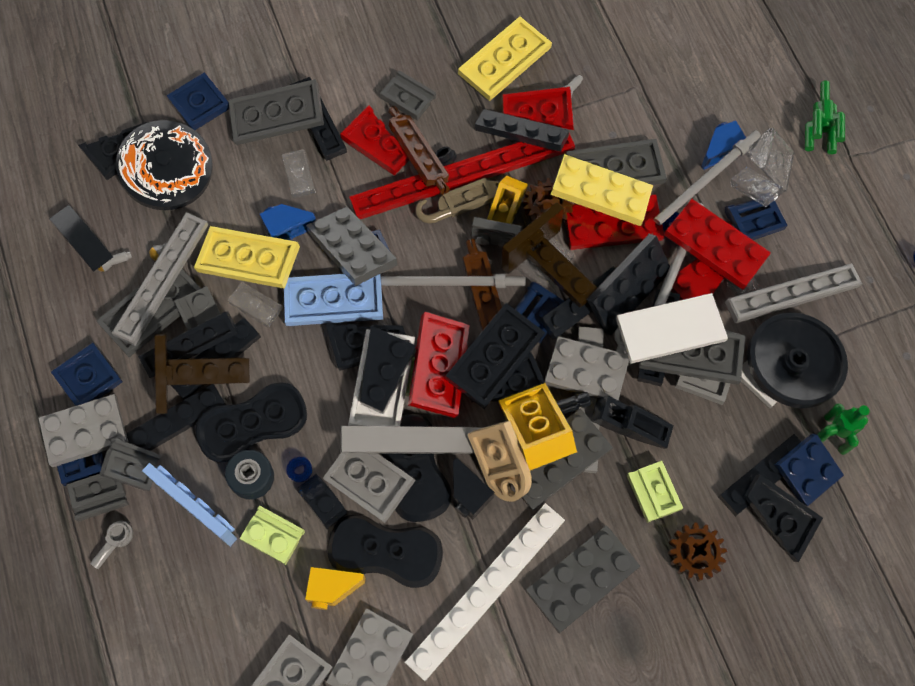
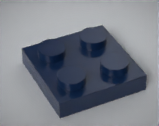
[166,72,229,130]
[51,343,123,406]
[775,434,844,506]

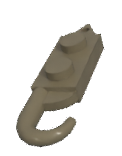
[415,178,500,224]

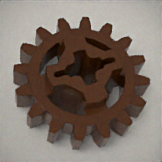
[523,178,574,222]
[668,522,727,582]

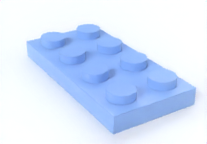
[284,274,383,326]
[142,463,237,547]

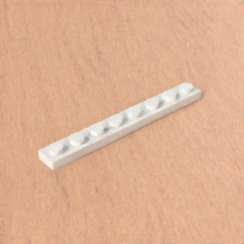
[405,503,565,681]

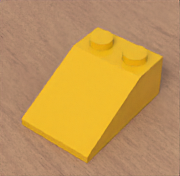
[499,383,577,470]

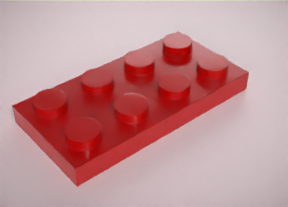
[565,195,665,250]
[664,199,771,290]
[408,312,470,418]

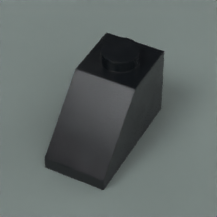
[453,458,495,520]
[296,474,347,530]

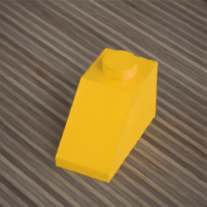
[487,176,528,224]
[305,567,365,610]

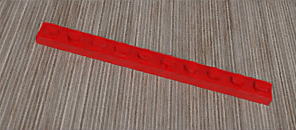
[349,133,575,220]

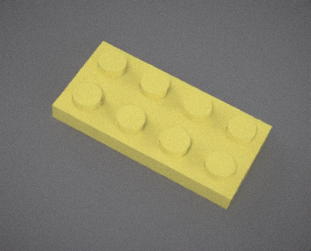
[458,17,552,101]
[551,154,653,226]
[194,226,300,289]

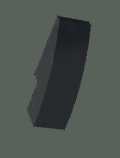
[49,205,113,272]
[591,396,674,449]

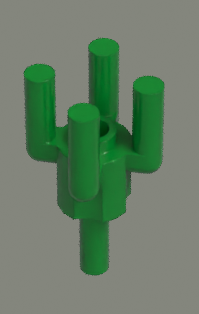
[805,80,845,154]
[817,403,870,455]

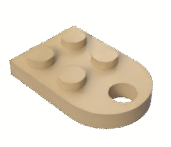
[467,421,532,502]

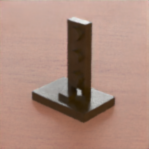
[502,202,597,308]
[155,334,250,414]

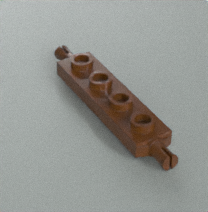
[388,106,450,195]
[463,239,502,331]

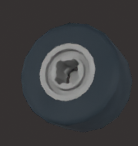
[225,450,274,500]

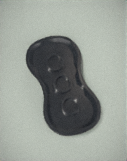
[196,382,307,462]
[381,413,451,522]
[328,515,443,588]

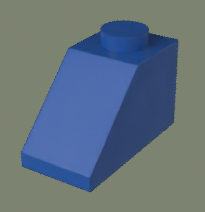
[701,120,746,170]
[260,204,316,240]

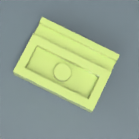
[627,461,683,523]
[240,505,305,565]

